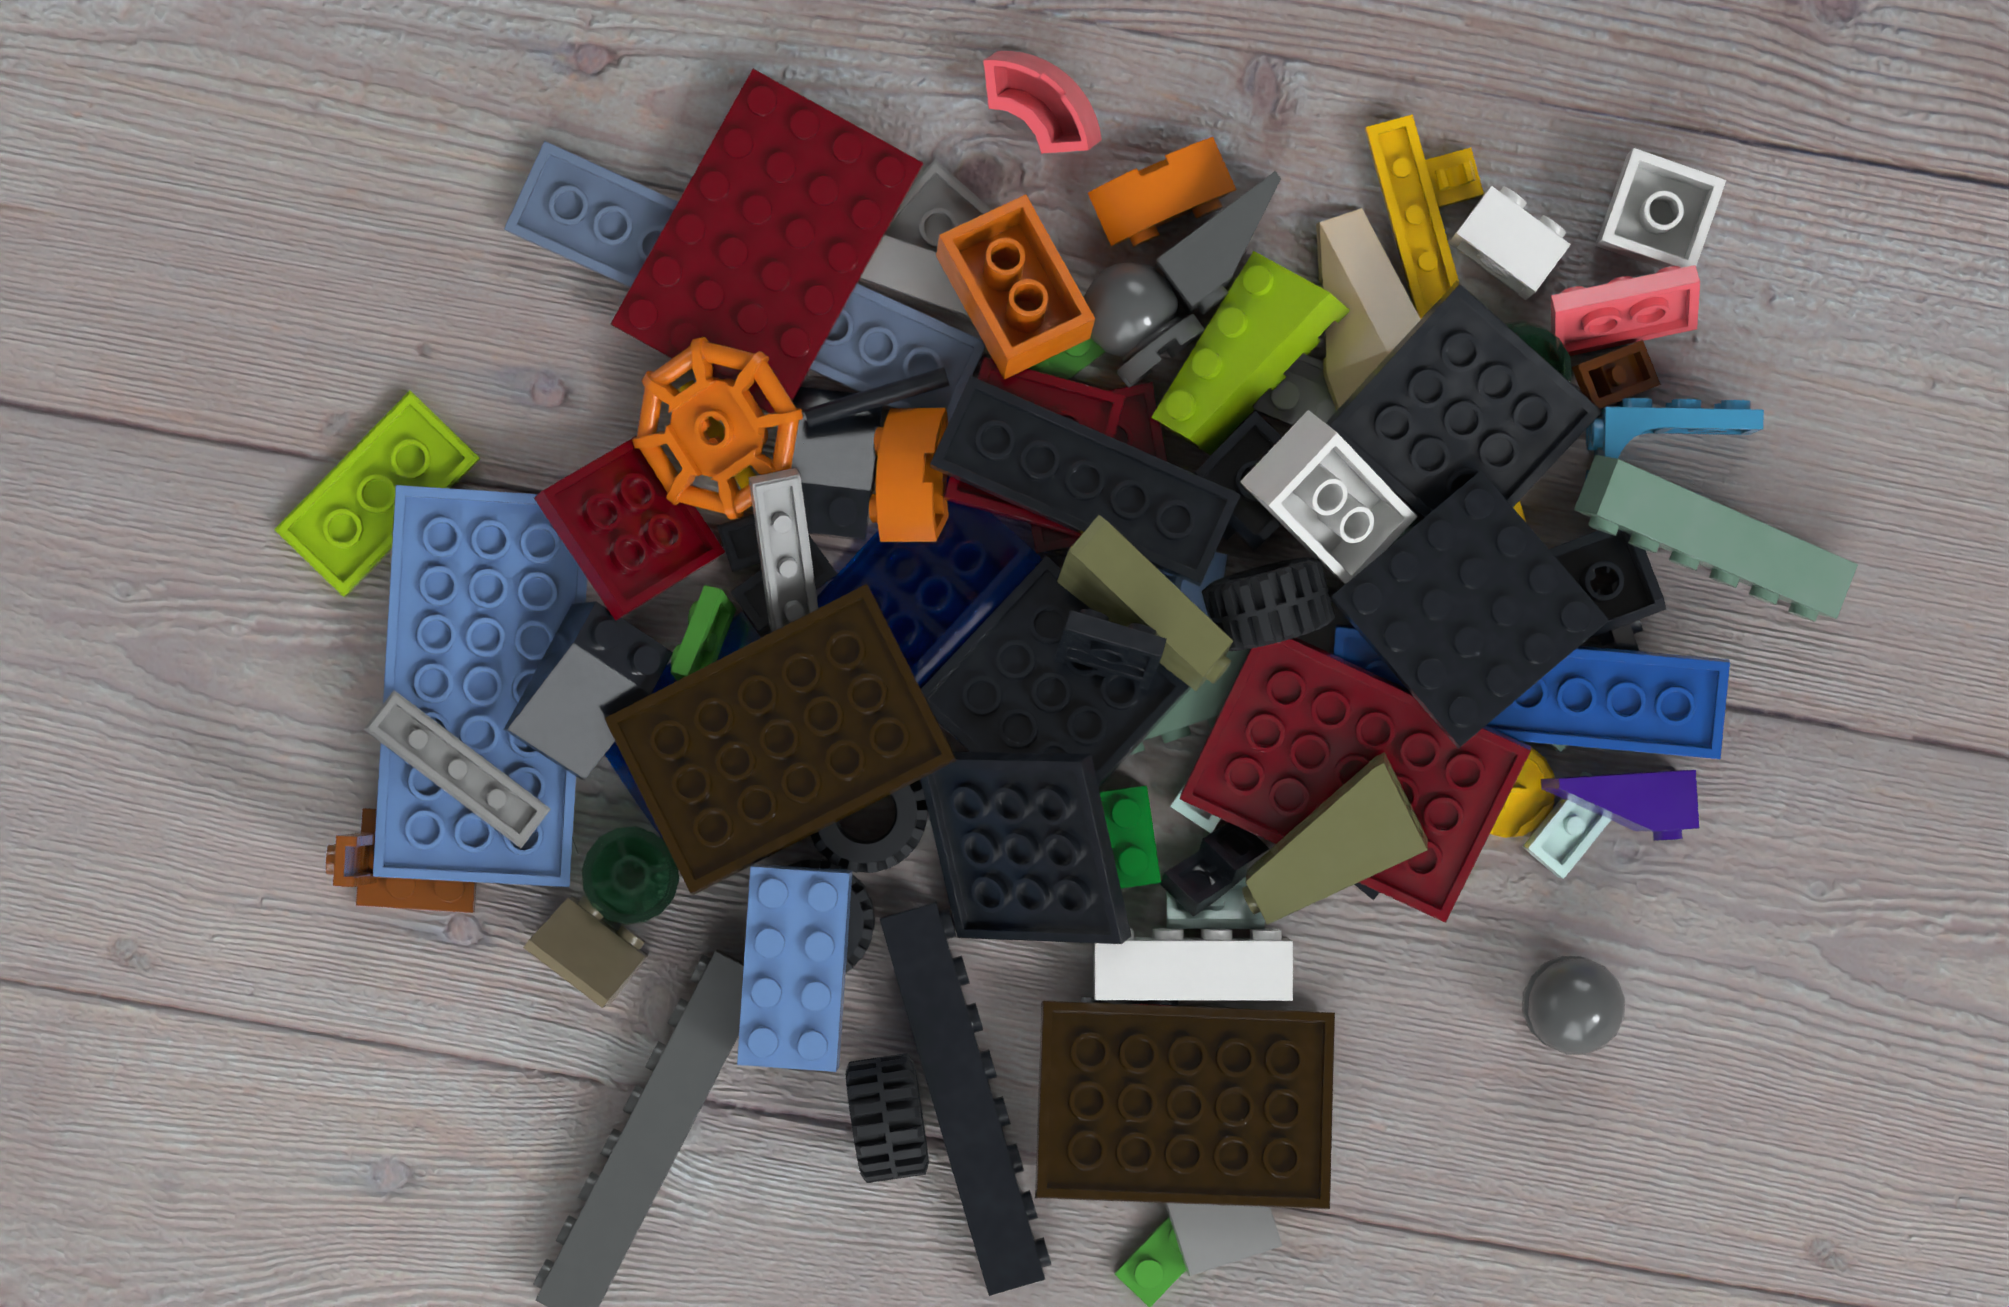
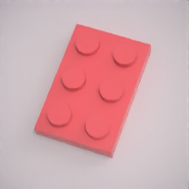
[1550,265,1700,359]

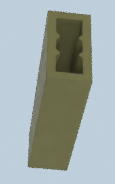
[1057,515,1233,691]
[1242,752,1428,925]

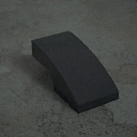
[1160,822,1270,916]

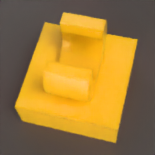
[1425,147,1484,208]

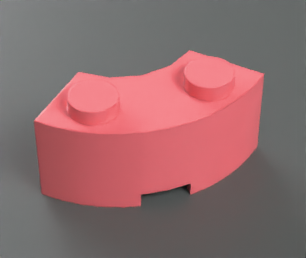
[983,51,1102,154]

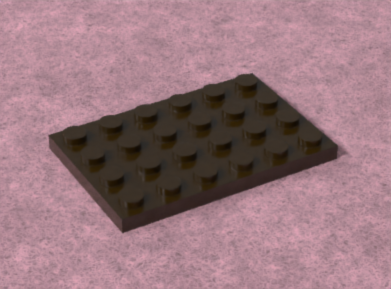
[604,584,957,895]
[1035,1001,1335,1210]

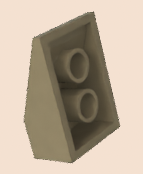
[523,895,648,1008]

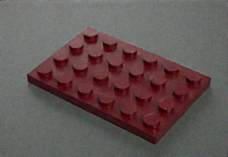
[610,69,924,413]
[1179,637,1531,923]

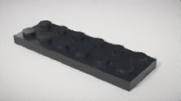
[930,376,1241,586]

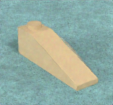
[1316,208,1421,411]

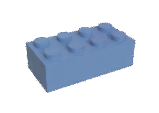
[737,864,853,1072]

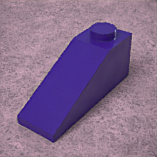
[1541,770,1699,841]

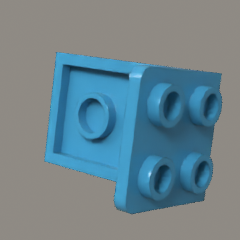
[1585,398,1764,480]

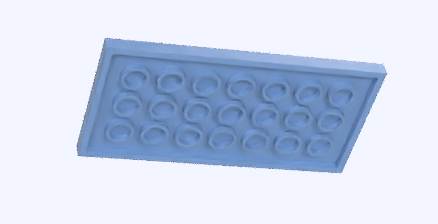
[373,485,587,887]

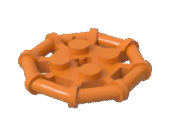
[632,337,803,520]

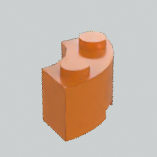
[1087,137,1237,247]
[869,408,949,542]

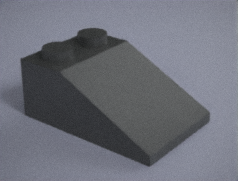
[1154,171,1281,315]

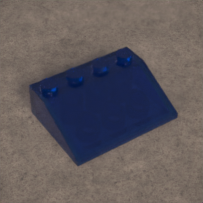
[817,476,1042,688]

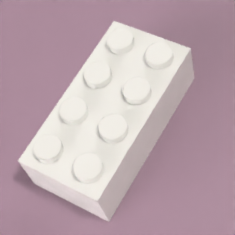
[1093,928,1293,1001]

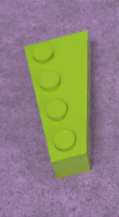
[1151,251,1350,455]

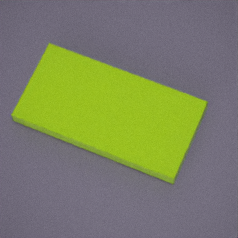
[274,390,481,598]

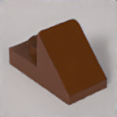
[1572,340,1661,409]

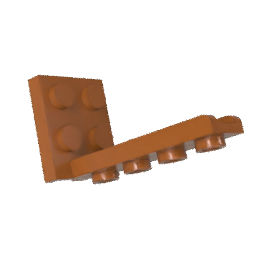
[326,808,477,913]

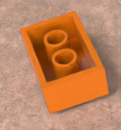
[936,194,1095,379]

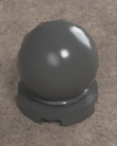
[1084,262,1205,388]
[1522,956,1625,1055]

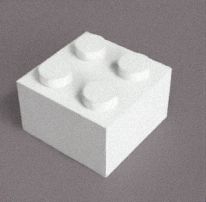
[1595,148,1726,269]
[1448,186,1571,300]

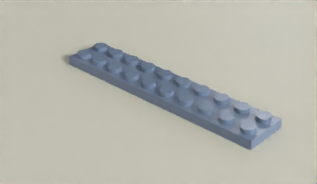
[504,141,986,422]

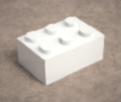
[1240,410,1417,584]

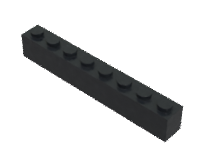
[880,901,1052,1296]

